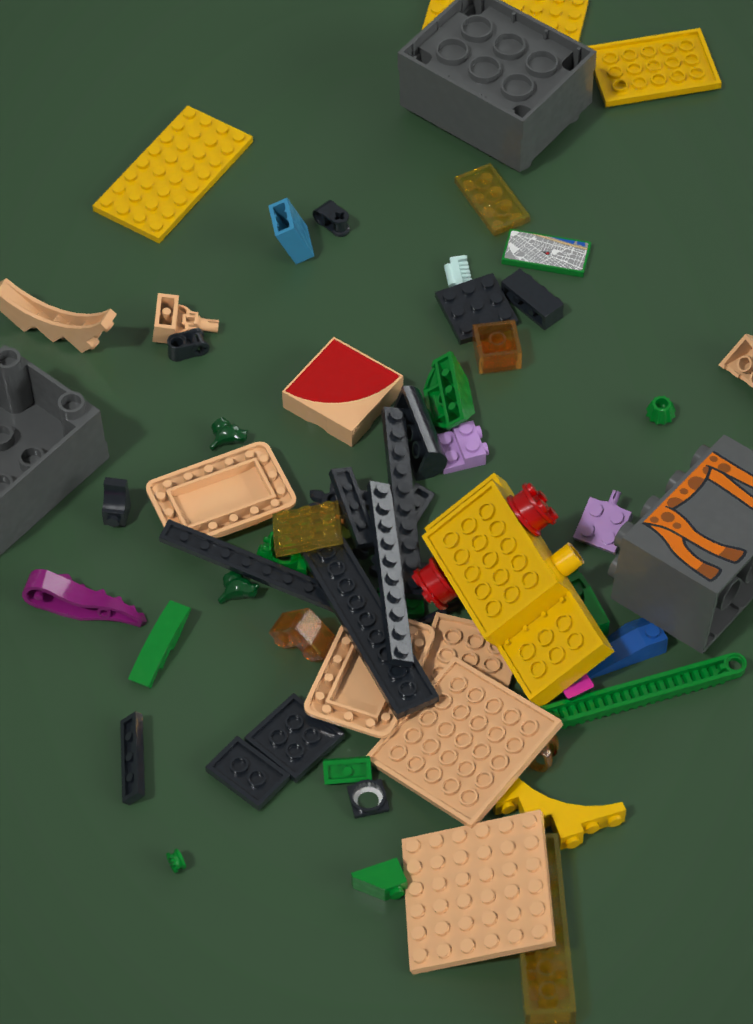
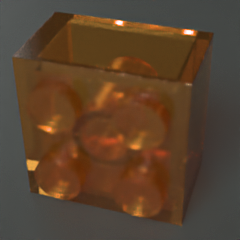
[472,320,522,374]

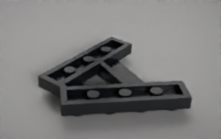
[329,467,435,549]

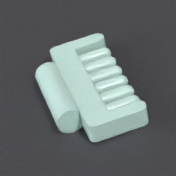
[444,255,472,287]

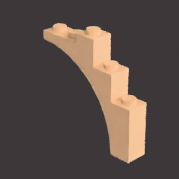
[0,278,117,353]

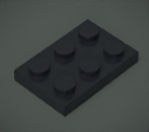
[205,736,291,811]

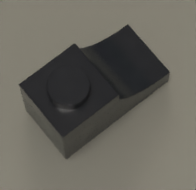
[102,477,131,527]

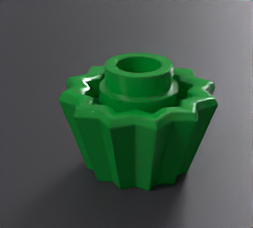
[646,395,676,425]

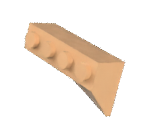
[719,334,753,388]

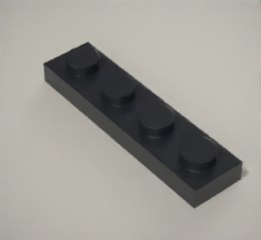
[120,711,145,805]

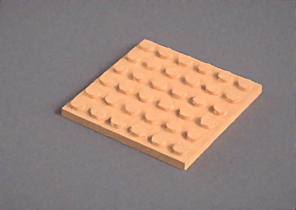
[366,656,563,828]
[402,809,556,975]

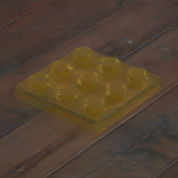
[272,501,343,557]

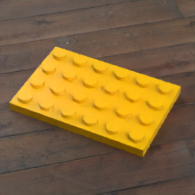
[588,28,722,107]

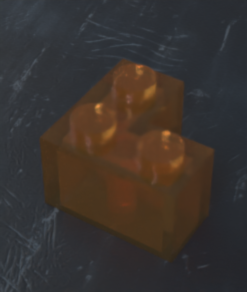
[269,608,336,662]

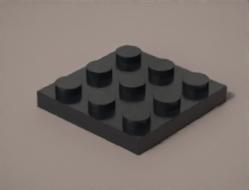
[435,273,519,345]
[244,693,345,783]

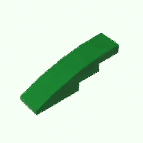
[128,600,191,689]

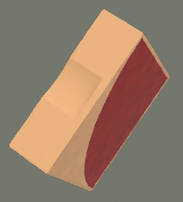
[282,337,403,447]

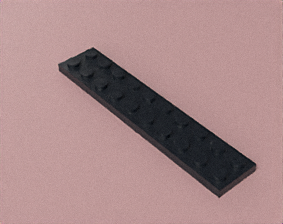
[296,526,439,719]

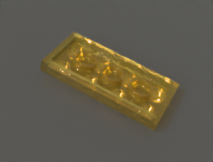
[455,163,530,236]

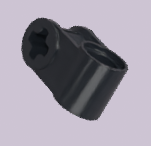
[312,200,350,237]
[167,328,210,362]

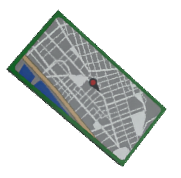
[501,229,591,277]

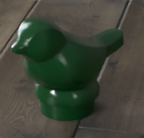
[210,417,249,451]
[218,571,259,604]

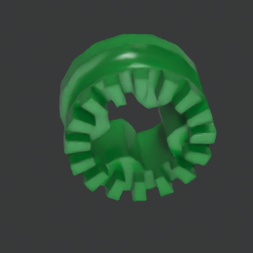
[166,849,186,873]

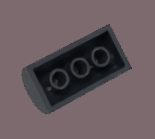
[394,386,447,481]

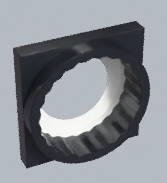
[347,779,390,819]

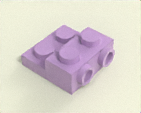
[437,421,489,474]

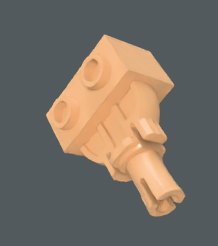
[152,293,219,344]

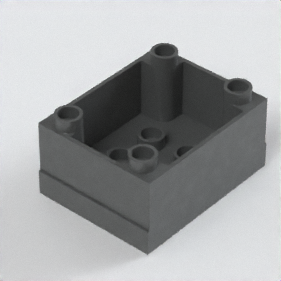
[397,0,597,172]
[0,345,109,555]

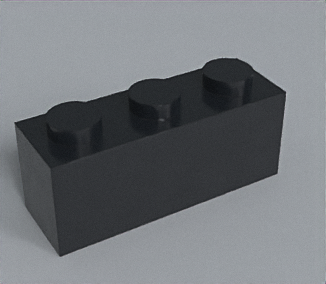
[501,268,564,331]

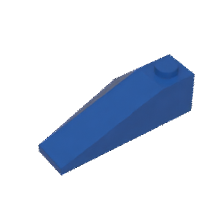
[587,618,668,679]

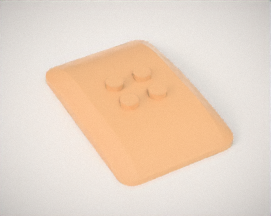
[146,441,296,538]
[304,619,435,739]

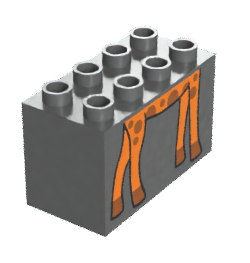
[608,435,753,654]

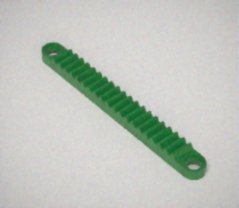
[540,652,747,729]

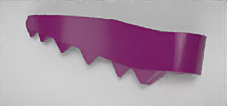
[22,569,147,627]

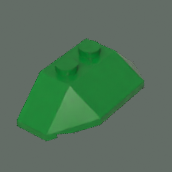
[423,351,475,430]

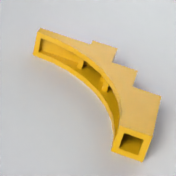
[492,778,626,850]

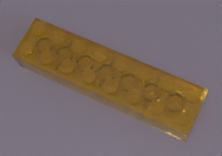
[518,833,576,1024]

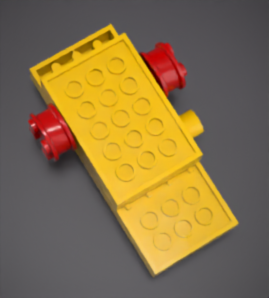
[412,473,615,707]

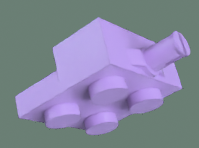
[573,490,633,555]

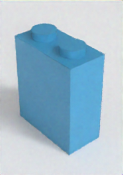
[268,198,314,264]

